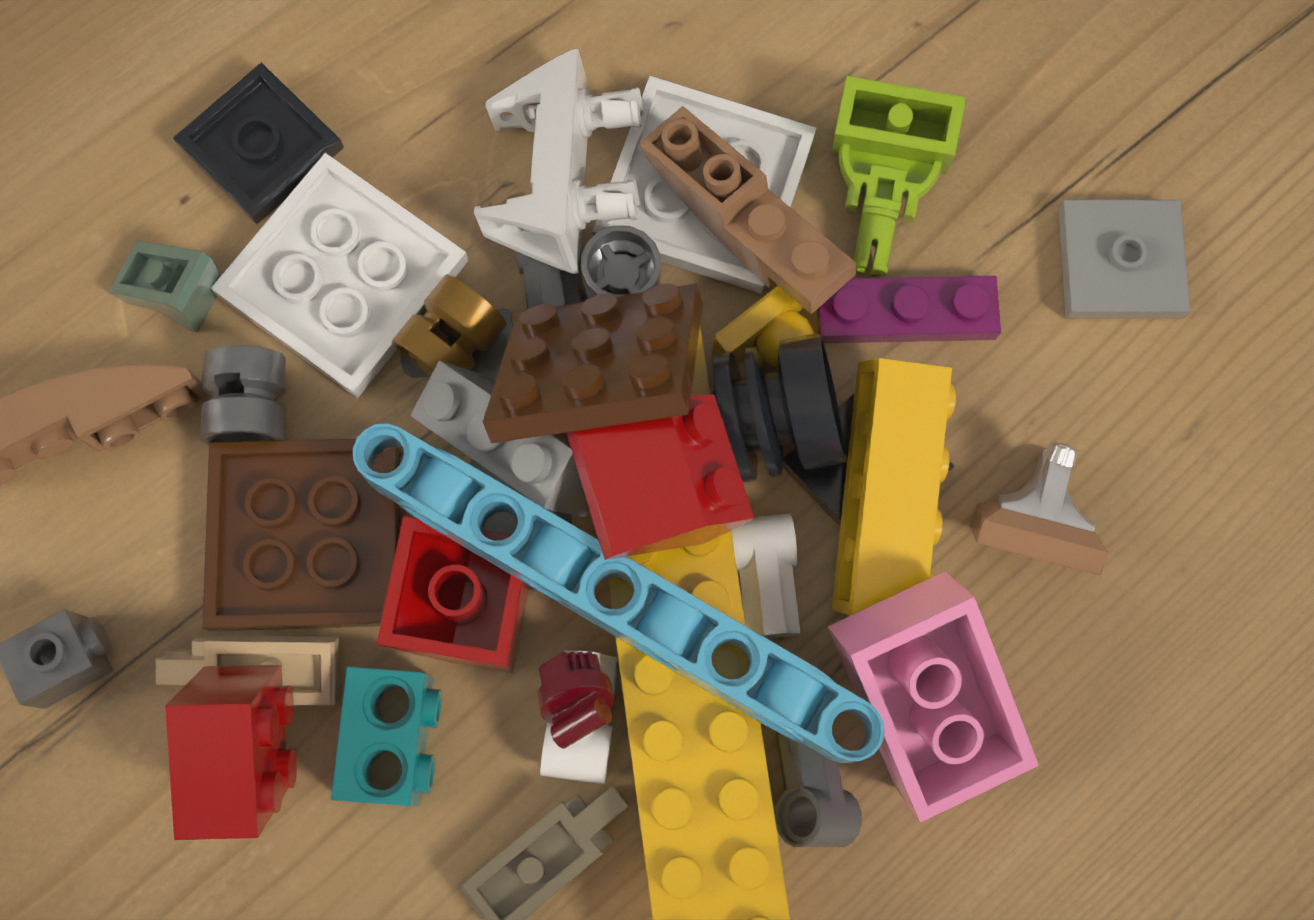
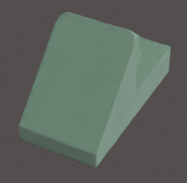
[109,241,221,332]

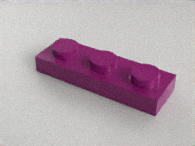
[817,276,1001,343]

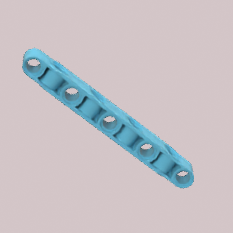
[353,423,885,763]

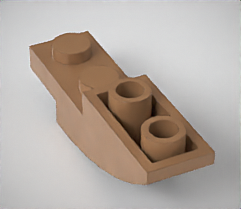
[639,106,856,314]
[0,365,209,485]

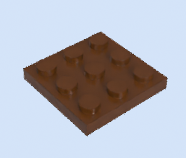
[483,283,703,443]
[202,438,400,632]

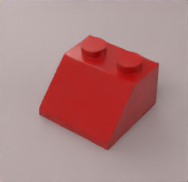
[566,394,755,560]
[376,516,529,673]

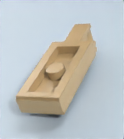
[155,635,339,705]

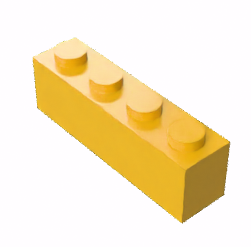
[831,358,956,616]

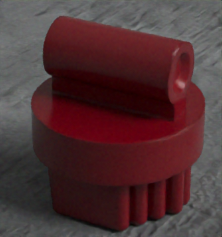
[537,651,614,749]

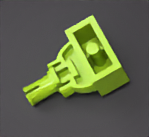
[831,76,967,276]

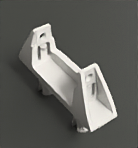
[474,49,643,274]

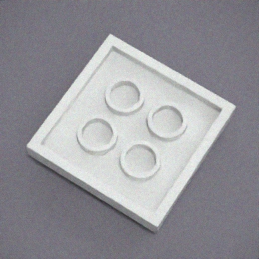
[593,76,817,294]
[210,153,469,399]

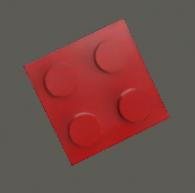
[165,665,297,840]

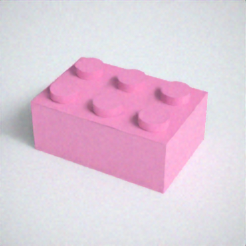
[828,571,1039,823]

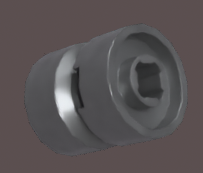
[581,226,661,301]
[200,345,286,445]

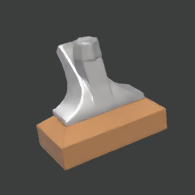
[970,442,1109,576]

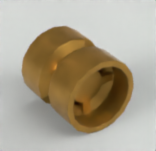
[391,274,507,377]

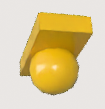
[712,286,814,368]

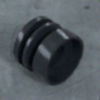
[712,332,847,483]

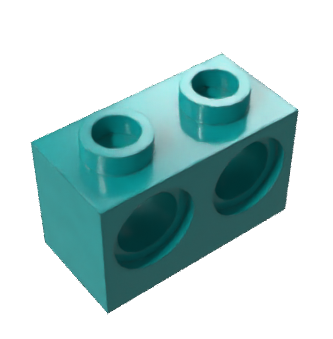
[331,667,442,806]

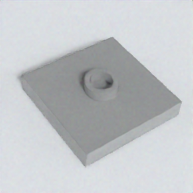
[1058,200,1190,318]

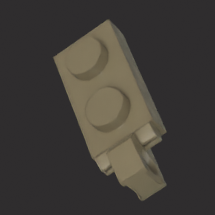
[459,785,630,920]

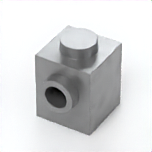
[0,609,114,709]

